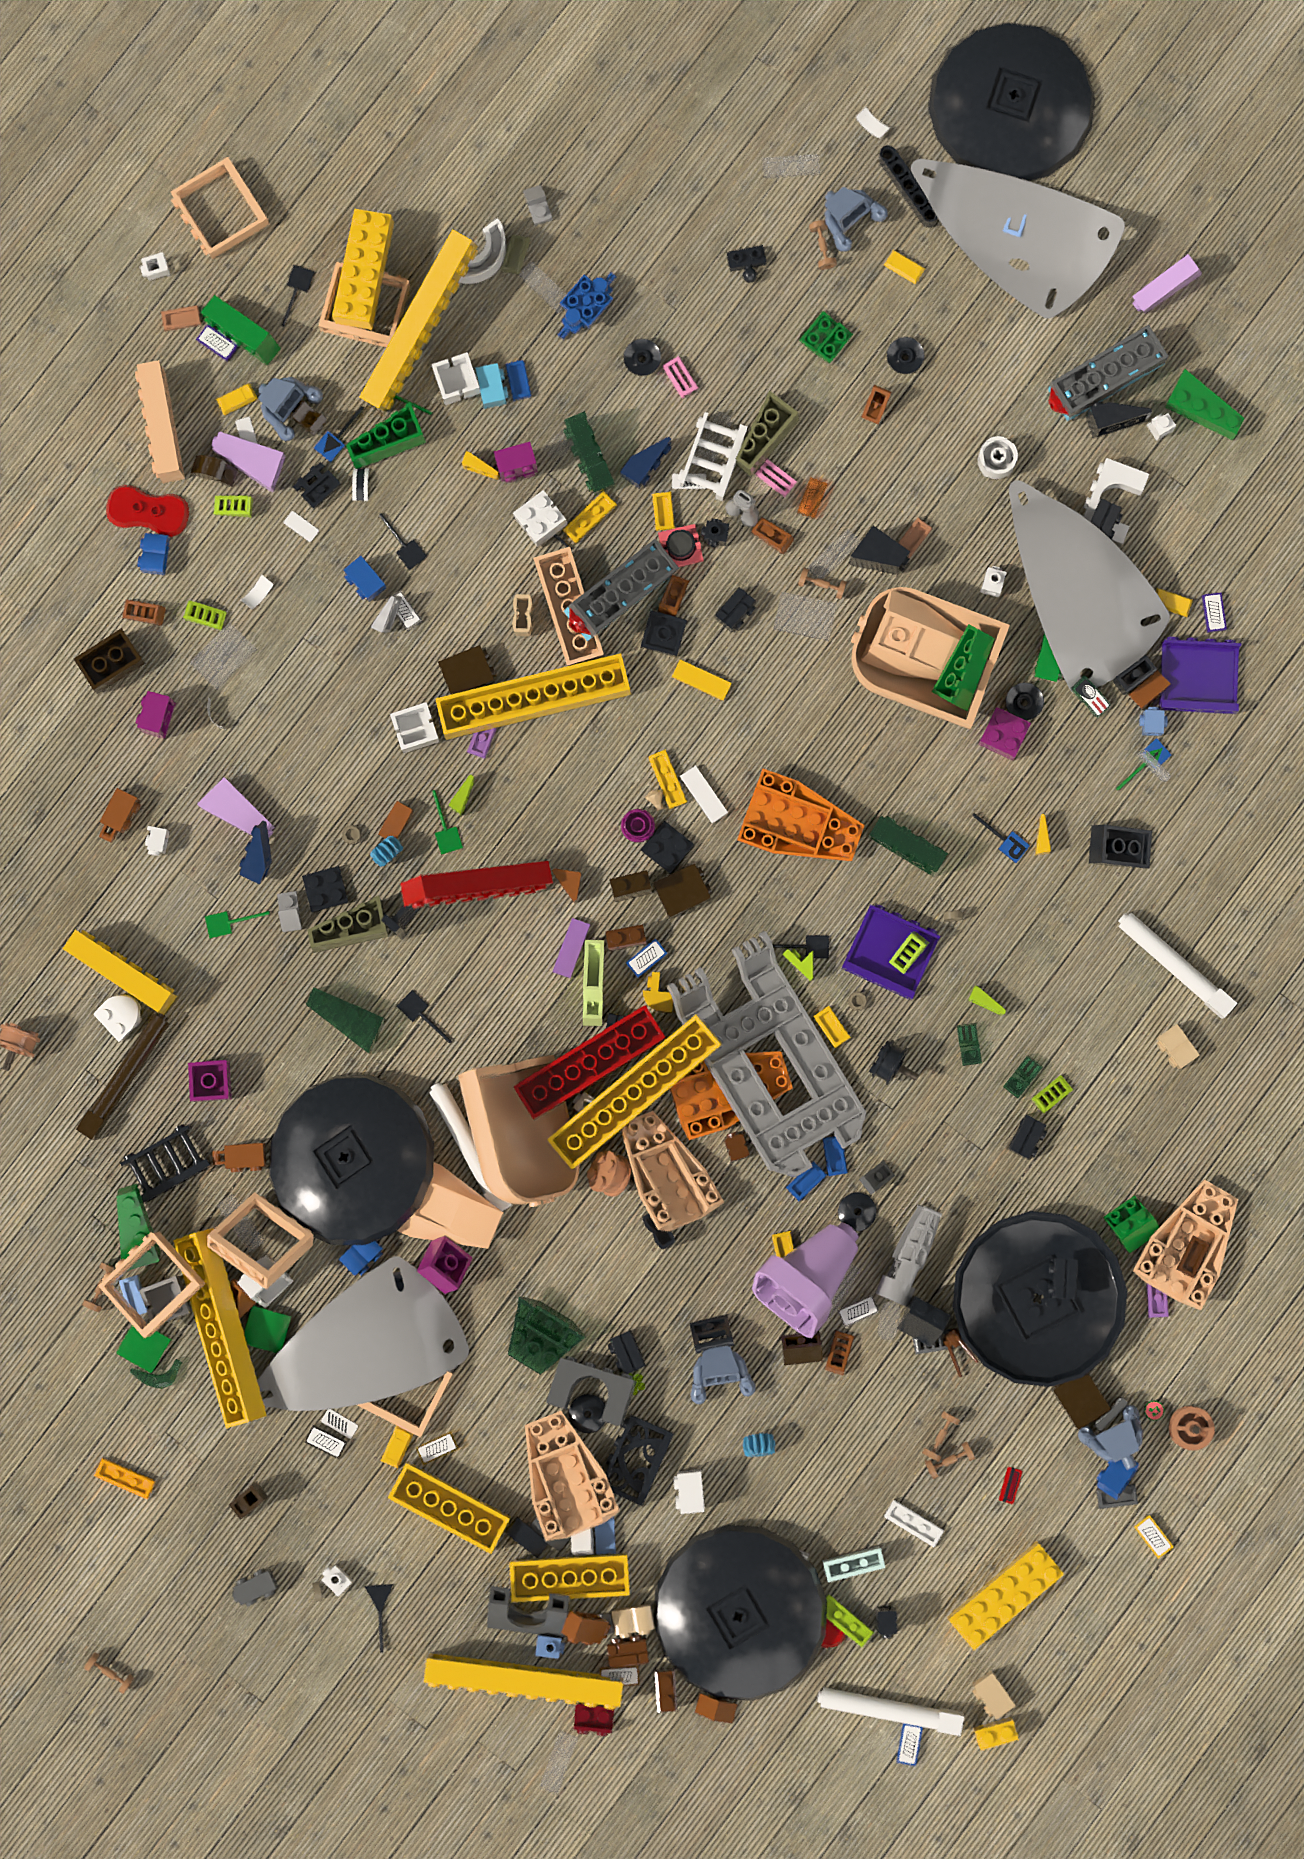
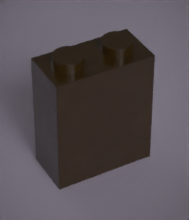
[438,645,497,695]
[653,864,713,919]
[609,870,652,903]
[1051,1373,1111,1430]

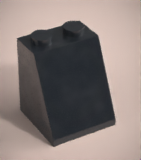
[849,525,910,575]
[896,1296,951,1347]

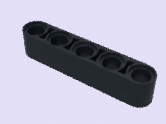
[879,145,938,228]

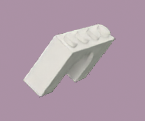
[1082,458,1149,548]

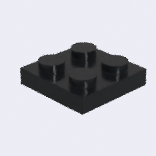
[640,610,687,657]
[641,820,694,874]
[302,866,349,913]

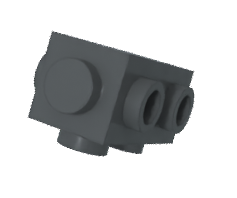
[232,1568,279,1607]

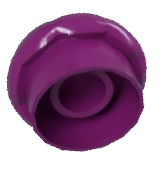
[621,809,655,843]

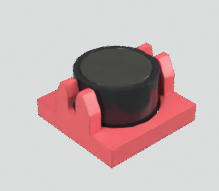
[658,524,704,567]

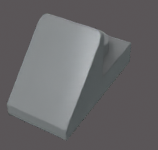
[523,185,552,226]
[277,891,302,932]

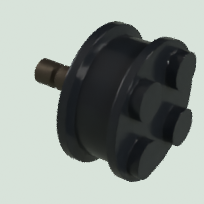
[869,1039,919,1086]

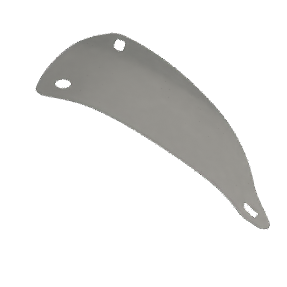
[911,159,1125,318]
[1009,480,1170,694]
[257,1256,469,1411]

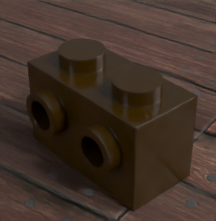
[781,1331,823,1366]

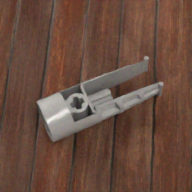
[875,1204,942,1307]

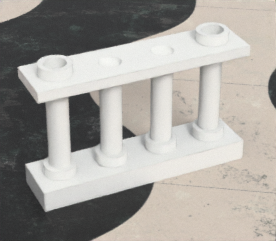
[677,412,748,501]

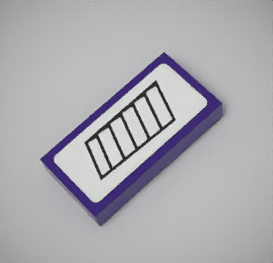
[196,324,238,362]
[1201,592,1227,633]

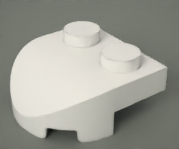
[94,994,142,1042]

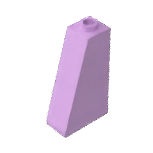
[1132,254,1202,313]
[212,431,286,492]
[197,778,275,837]

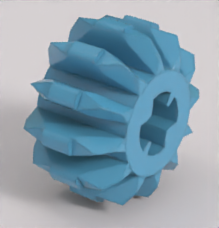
[370,836,403,867]
[743,1433,775,1457]

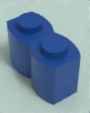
[138,533,170,575]
[339,1241,384,1276]

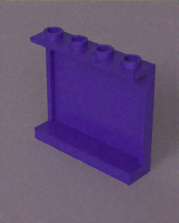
[1159,637,1241,714]
[841,903,941,1000]

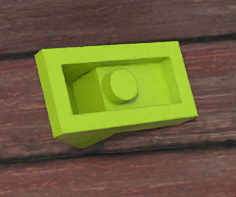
[783,949,814,981]

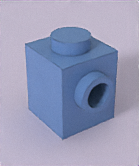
[1139,707,1168,736]
[535,1634,565,1659]

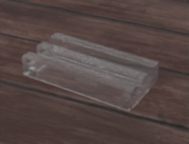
[1136,750,1171,782]

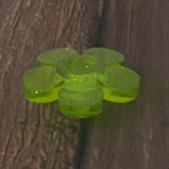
[627,1373,645,1395]

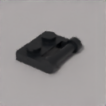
[689,1315,734,1354]

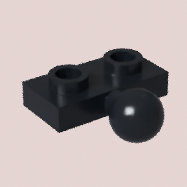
[726,245,767,283]

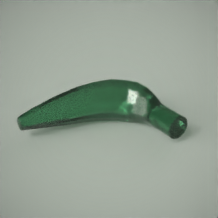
[130,1359,183,1389]

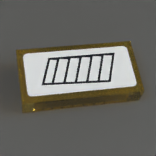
[415,1431,459,1465]

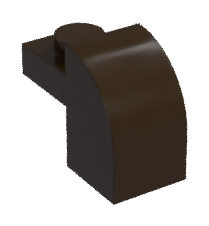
[289,400,327,436]
[191,455,238,487]
[228,1482,268,1520]

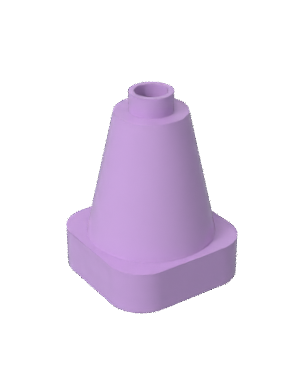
[752,1223,858,1338]

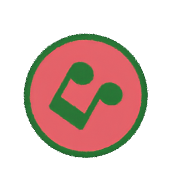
[1144,1401,1164,1421]

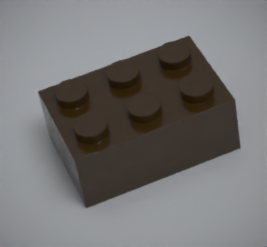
[74,628,146,694]

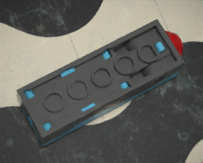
[1048,325,1169,422]
[563,538,679,641]

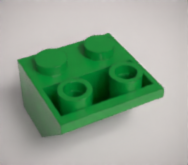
[1103,1195,1159,1254]

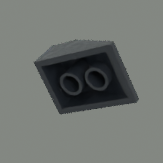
[1086,402,1152,439]
[1089,825,1152,869]

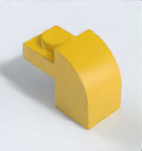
[643,972,673,1013]

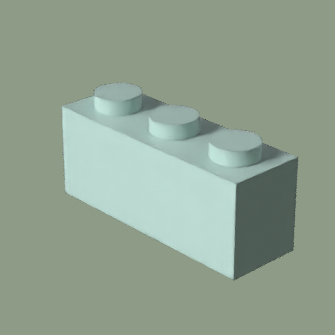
[822,1546,885,1582]

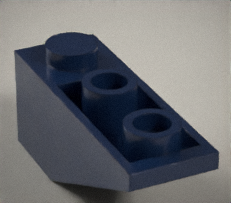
[620,437,672,489]
[239,820,272,885]

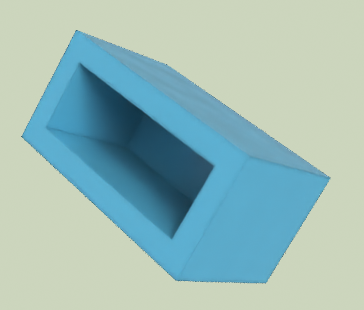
[476,363,509,409]

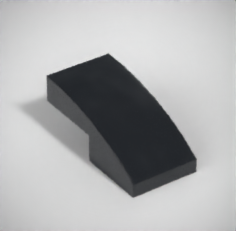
[505,1516,549,1558]

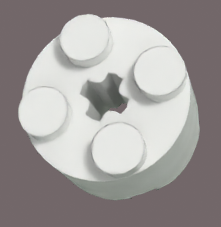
[978,436,1018,479]

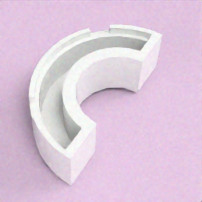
[459,218,506,284]

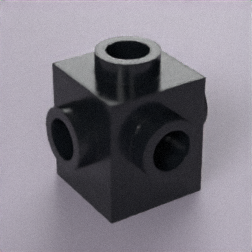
[701,519,729,547]

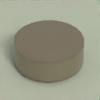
[342,825,362,845]
[943,910,963,922]
[848,991,867,1011]
[312,1581,323,1602]

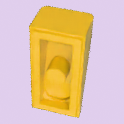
[462,451,499,480]
[1035,814,1051,856]

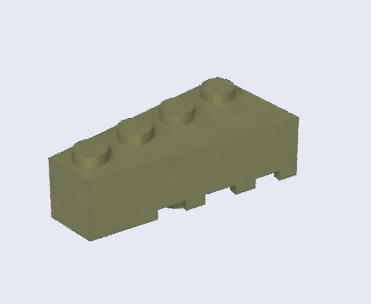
[735,391,800,477]
[307,895,389,953]

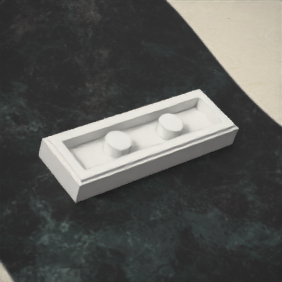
[680,766,728,824]
[884,1499,944,1548]

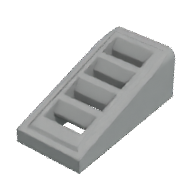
[371,596,402,633]

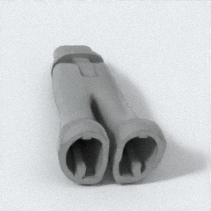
[725,490,759,527]

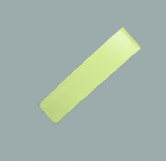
[583,940,604,1026]

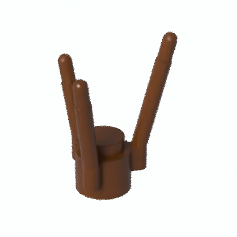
[944,1327,979,1378]

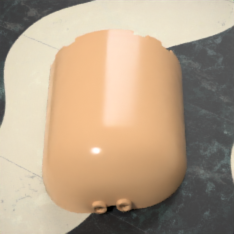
[851,587,1010,729]
[458,1055,580,1207]

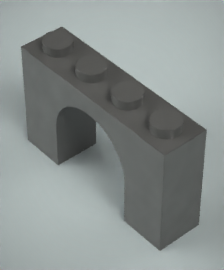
[546,1356,636,1427]
[487,1586,569,1638]

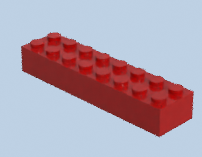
[400,861,553,909]
[513,1005,666,1120]

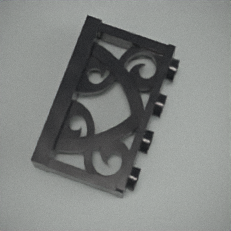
[604,1414,674,1507]

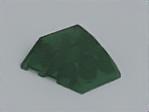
[507,1296,586,1375]

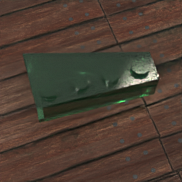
[563,411,615,495]
[868,816,948,877]
[306,987,386,1054]

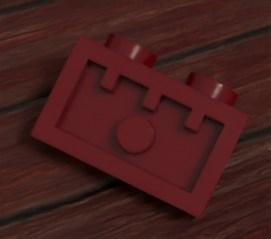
[573,1703,615,1736]

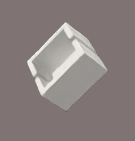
[431,353,481,405]
[513,490,568,547]
[390,702,440,753]
[237,1255,293,1308]
[674,1469,704,1514]

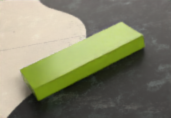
[826,1594,874,1648]

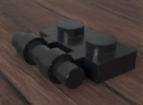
[292,462,342,510]

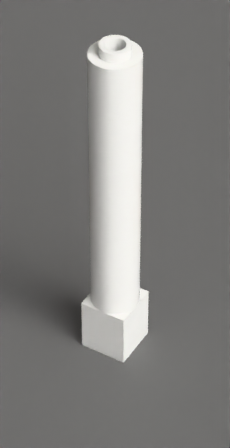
[1118,912,1237,1019]
[429,1082,513,1211]
[817,1687,964,1736]

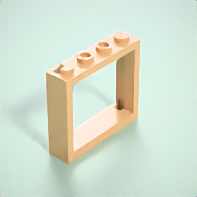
[171,157,269,259]
[319,262,410,348]
[207,1192,314,1290]
[99,1232,205,1338]
[358,1371,454,1437]

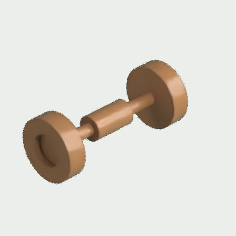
[809,220,837,270]
[798,567,847,600]
[82,1262,116,1312]
[922,1411,961,1462]
[925,1441,975,1479]
[84,1652,135,1694]

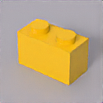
[973,1717,1019,1750]

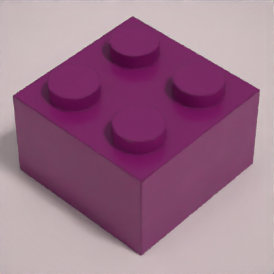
[494,442,538,483]
[136,691,176,739]
[978,707,1031,761]
[188,1060,232,1102]
[417,1235,473,1294]

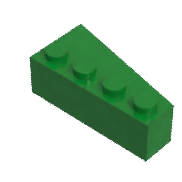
[201,295,281,366]
[1165,368,1245,441]
[346,402,426,470]
[932,624,995,711]
[1033,632,1062,682]
[116,1184,161,1271]

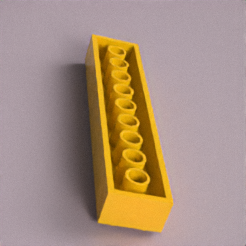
[359,229,478,413]
[435,653,631,740]
[547,1014,723,1170]
[173,1228,267,1428]
[424,1653,624,1709]

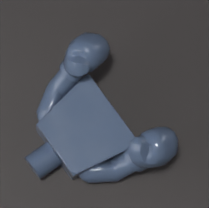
[824,187,888,252]
[258,377,323,441]
[690,1339,756,1404]
[1078,1405,1143,1470]

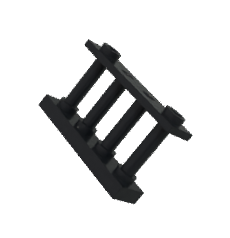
[381,904,431,940]
[120,1124,213,1204]

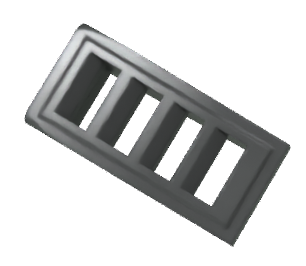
[912,1329,953,1355]

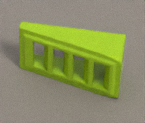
[214,496,253,518]
[183,600,227,631]
[449,774,475,816]
[889,931,929,974]
[968,985,1006,1016]
[1031,1075,1073,1114]

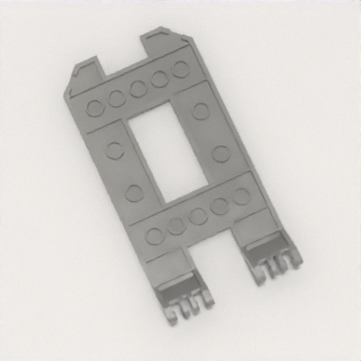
[667,931,866,1177]

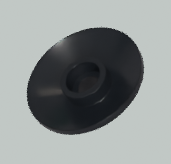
[887,337,924,374]
[623,339,661,376]
[1006,683,1044,721]
[838,1192,877,1231]
[569,1394,606,1433]

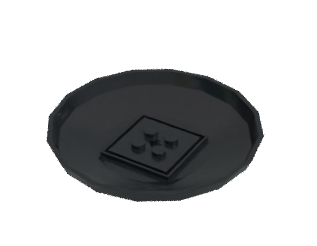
[928,22,1095,182]
[269,1075,434,1245]
[953,1211,1128,1387]
[653,1524,827,1701]

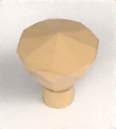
[645,790,663,811]

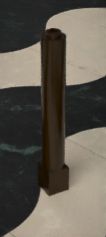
[75,1013,170,1141]

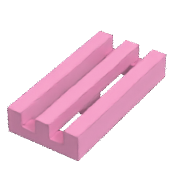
[663,356,698,399]
[755,459,797,498]

